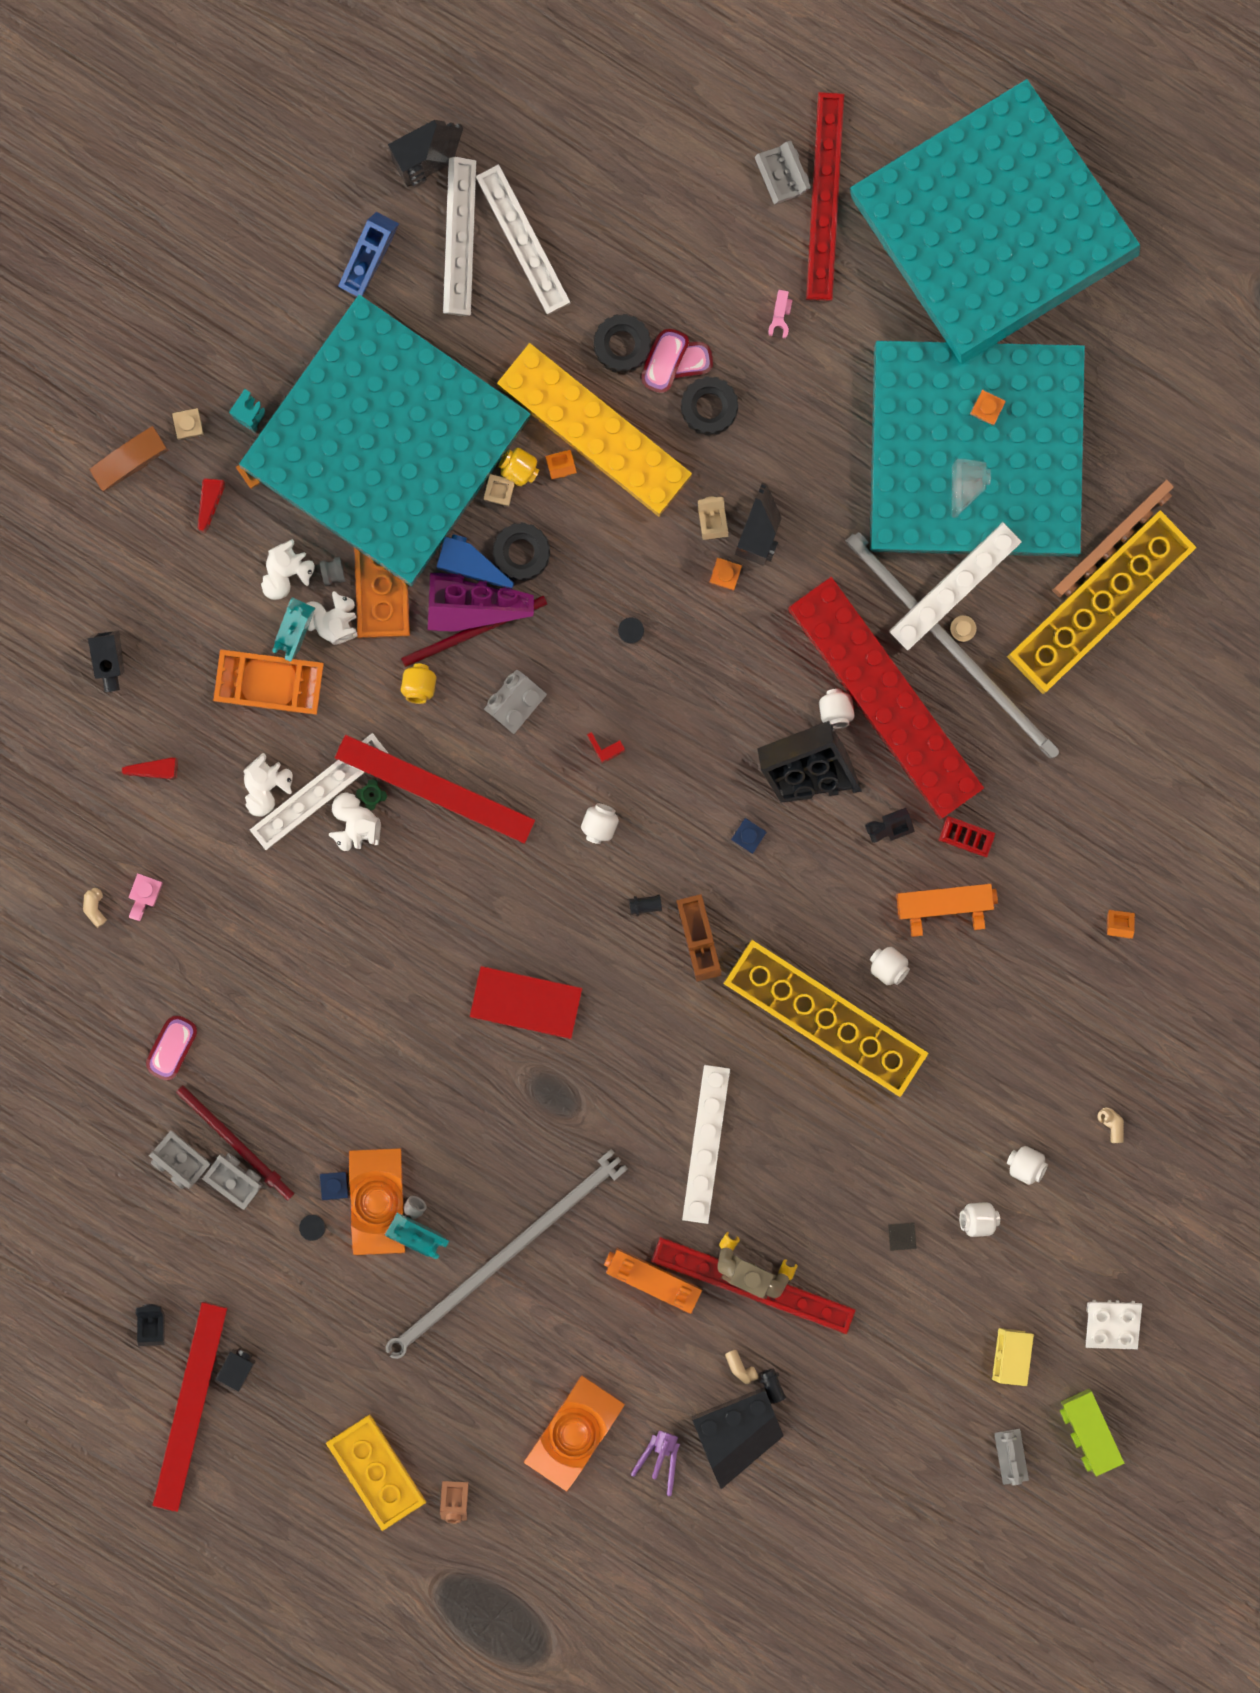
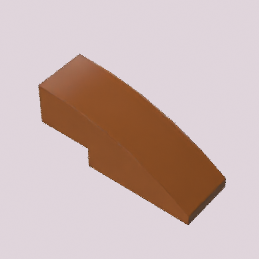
[89,426,168,492]
[676,894,722,982]

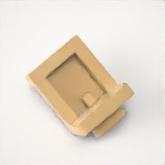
[698,497,728,540]

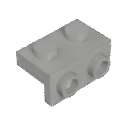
[754,141,810,205]
[484,670,547,734]
[149,1130,212,1189]
[202,1153,264,1210]

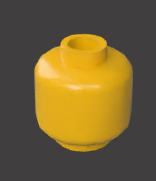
[499,447,539,486]
[401,663,437,704]

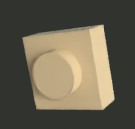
[172,408,204,440]
[484,474,515,507]

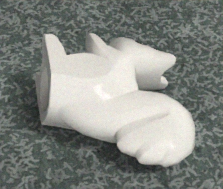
[261,539,315,600]
[306,591,358,645]
[243,753,293,817]
[329,792,381,851]

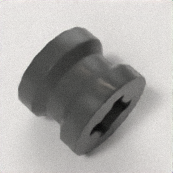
[319,557,346,587]

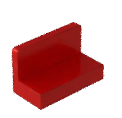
[587,732,625,764]

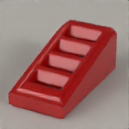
[197,478,226,533]
[122,757,178,780]
[938,816,996,858]

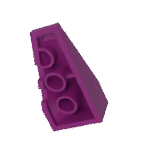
[427,573,534,631]

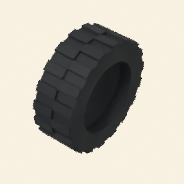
[594,314,651,374]
[681,376,738,436]
[493,522,550,581]

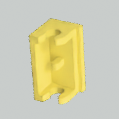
[992,1328,1034,1386]

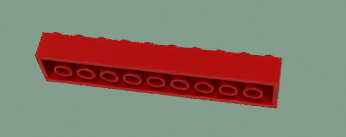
[788,576,984,820]

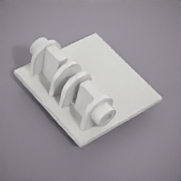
[1085,1300,1142,1349]

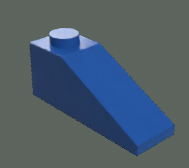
[338,212,399,296]
[437,534,514,589]

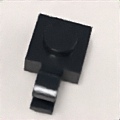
[865,807,915,843]

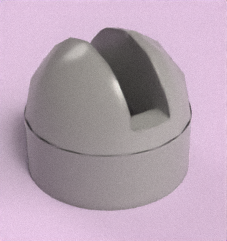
[403,1196,427,1219]

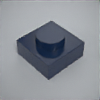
[731,818,767,854]
[320,1171,349,1200]

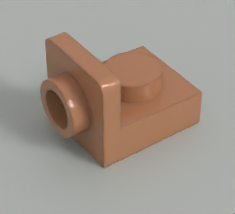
[440,1481,469,1524]

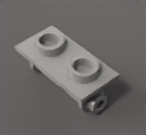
[994,1429,1029,1485]

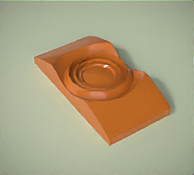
[213,649,324,715]
[349,1148,406,1255]
[524,1375,625,1491]

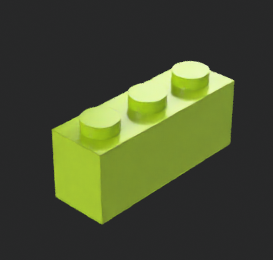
[1059,1389,1125,1476]

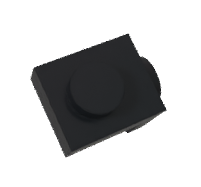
[135,1304,165,1346]

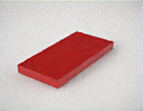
[470,966,582,1039]

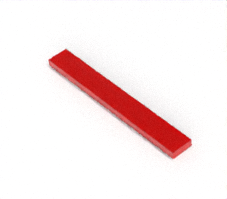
[806,92,844,301]
[335,734,535,844]
[651,1237,856,1334]
[152,1302,228,1512]

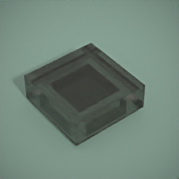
[888,1222,917,1251]

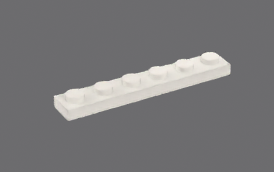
[443,157,476,316]
[476,164,570,316]
[889,522,1022,650]
[250,733,389,850]
[682,1065,730,1224]

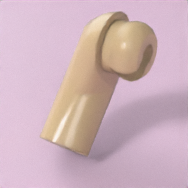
[83,888,107,928]
[1098,1108,1124,1143]
[725,1350,758,1384]

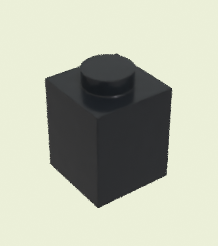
[216,1348,256,1392]

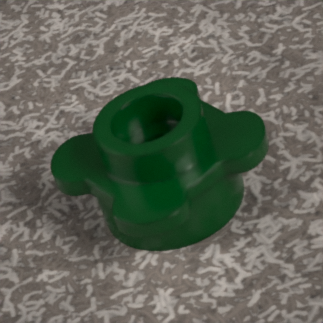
[356,779,387,810]

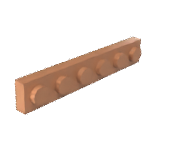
[1052,480,1174,597]

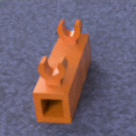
[896,884,998,937]
[604,1248,702,1314]

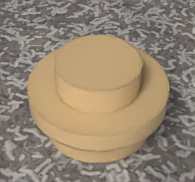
[950,616,976,642]

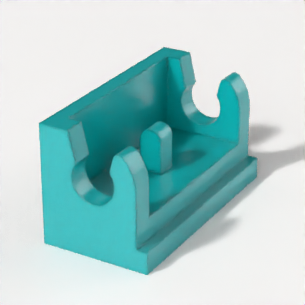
[229,389,265,433]
[272,597,316,662]
[385,1212,449,1259]

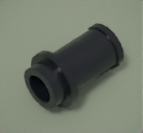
[629,894,662,917]
[760,1368,786,1404]

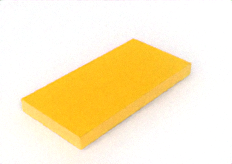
[326,1414,427,1531]

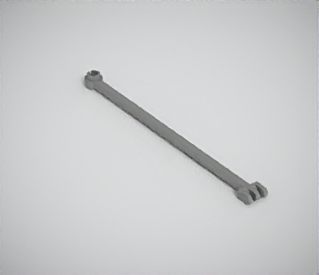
[845,532,1059,758]
[386,1149,628,1359]

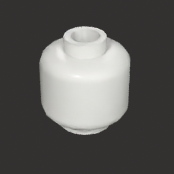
[819,689,855,729]
[581,803,619,844]
[870,947,910,985]
[1007,1146,1048,1185]
[959,1202,1000,1237]

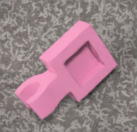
[769,290,792,339]
[129,873,163,921]

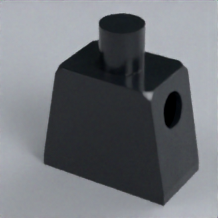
[88,630,124,692]

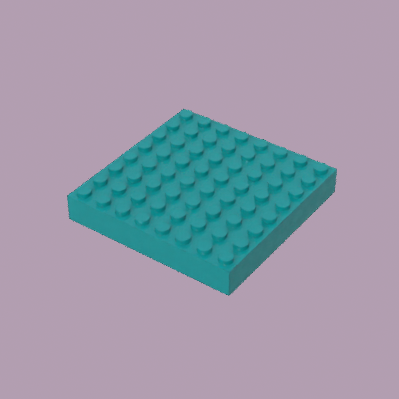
[850,79,1140,364]
[239,294,530,587]
[870,341,1085,557]

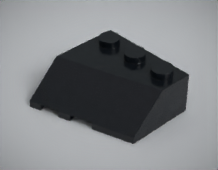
[388,120,463,187]
[735,483,782,566]
[757,721,862,803]
[692,1387,784,1489]

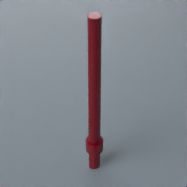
[401,595,548,667]
[176,1085,295,1201]

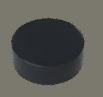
[618,617,644,644]
[299,1214,326,1241]

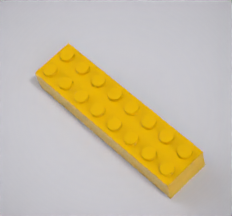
[497,343,692,517]
[1007,510,1196,694]
[723,940,929,1097]

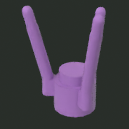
[631,1430,680,1496]

